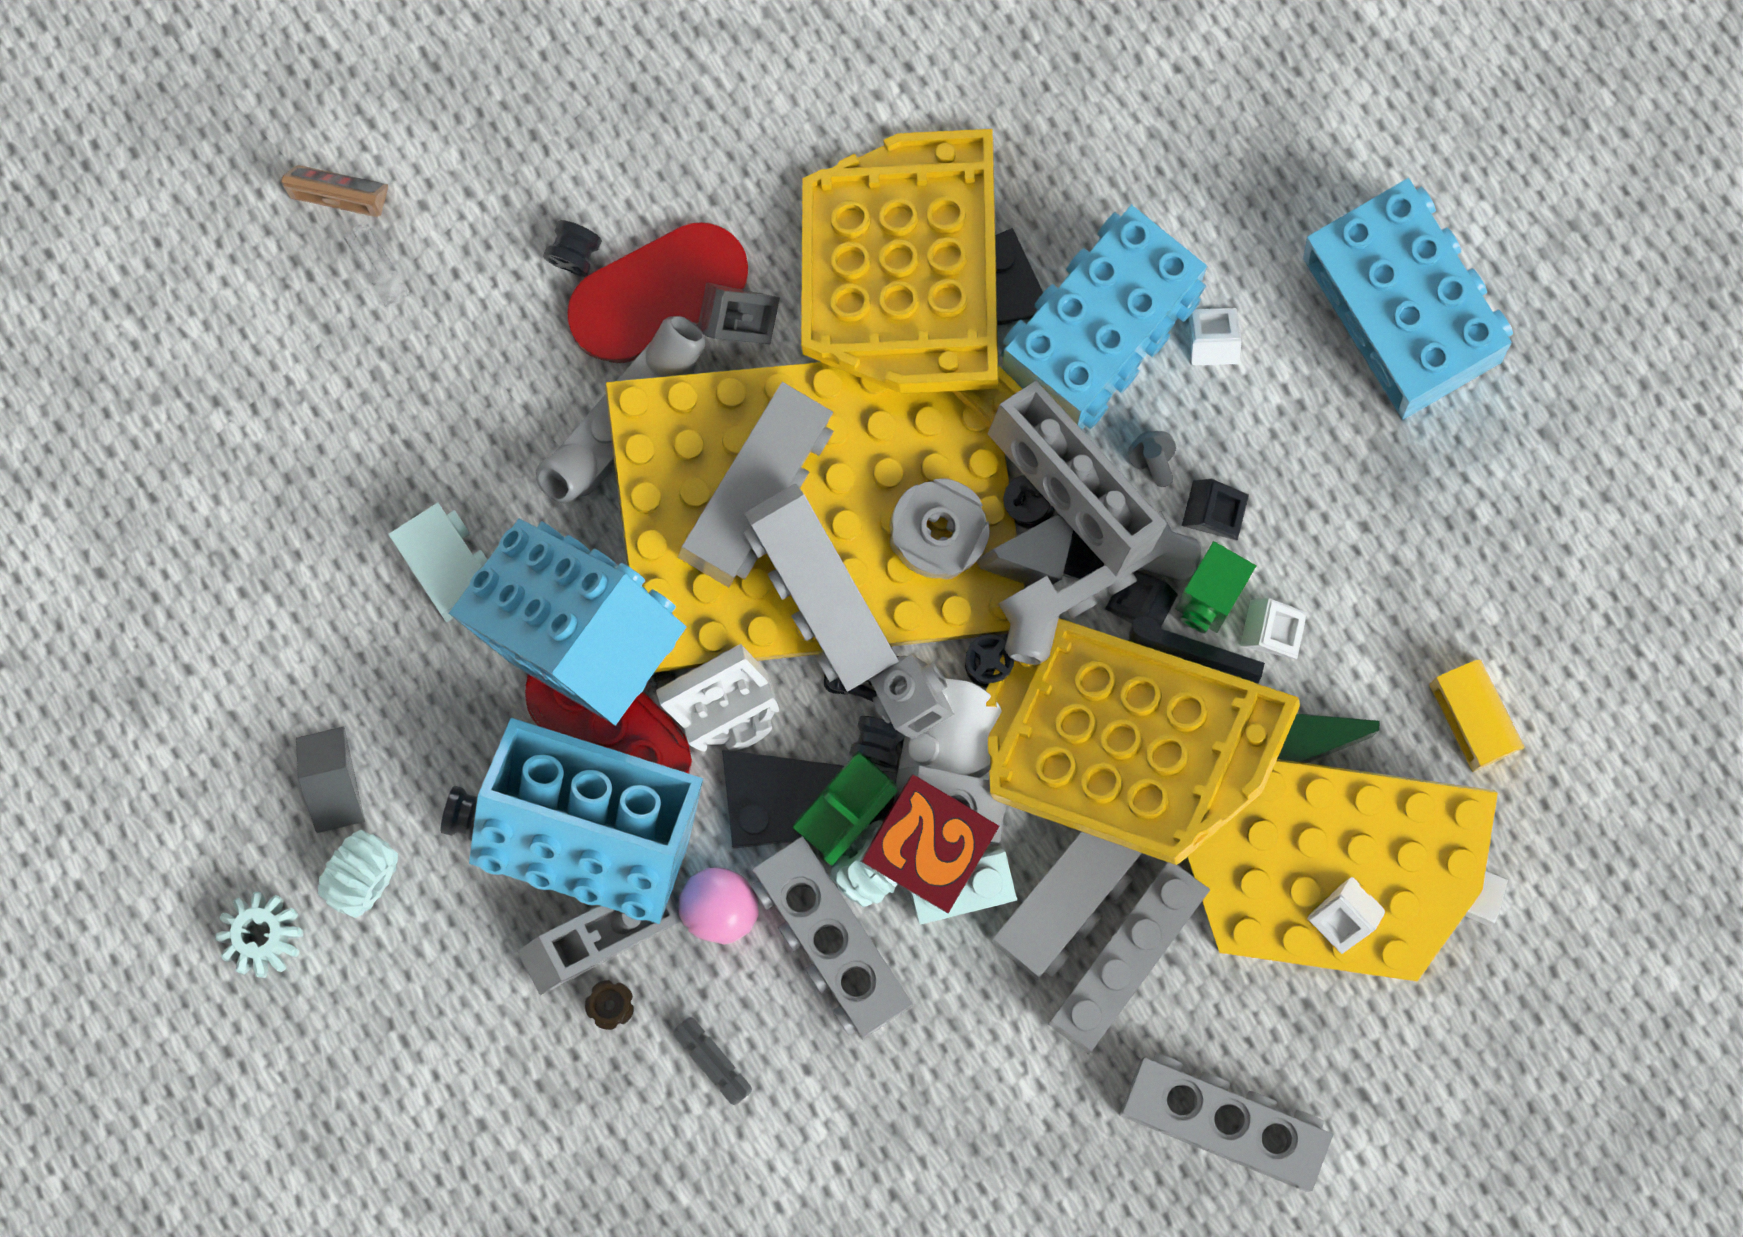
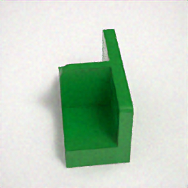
[793,751,898,866]

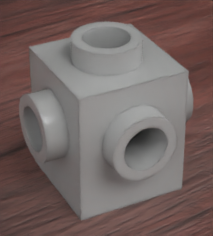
[870,654,954,740]

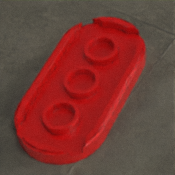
[567,222,748,363]
[525,674,692,774]

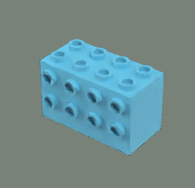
[1303,177,1513,420]
[1000,204,1207,429]
[448,518,687,725]
[469,718,703,924]

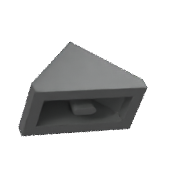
[698,283,780,345]
[976,514,1073,586]
[296,726,365,833]

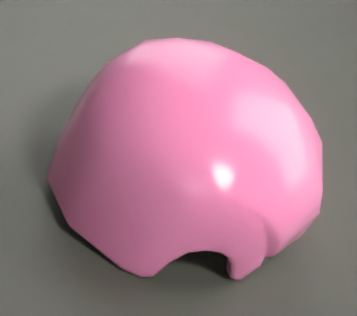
[679,867,759,945]

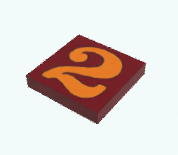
[860,774,1000,914]

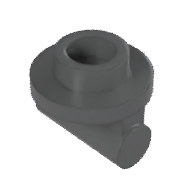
[1128,431,1176,487]

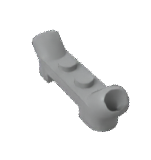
[536,316,706,504]
[998,511,1201,665]

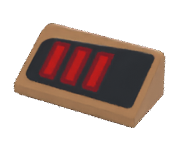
[281,165,388,217]

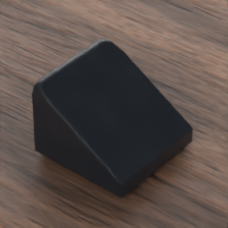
[1181,479,1249,540]
[1105,570,1178,628]

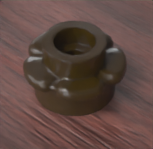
[585,980,634,1030]

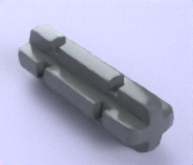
[673,1017,752,1105]

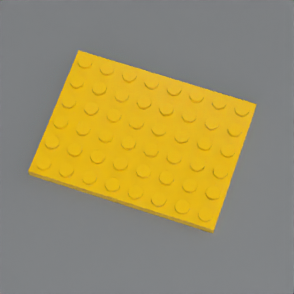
[605,362,1024,672]

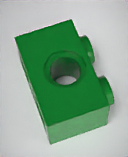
[1175,541,1257,634]

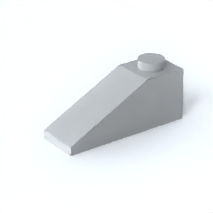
[517,896,681,995]

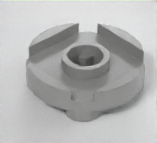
[889,478,990,579]

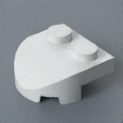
[656,644,779,752]
[899,678,1002,778]

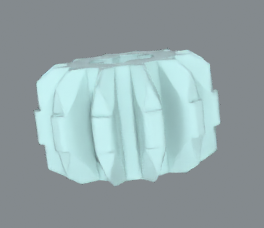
[830,820,897,907]
[318,830,398,918]
[216,892,303,978]

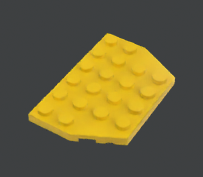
[801,129,999,393]
[986,618,1300,865]
[1187,759,1498,982]

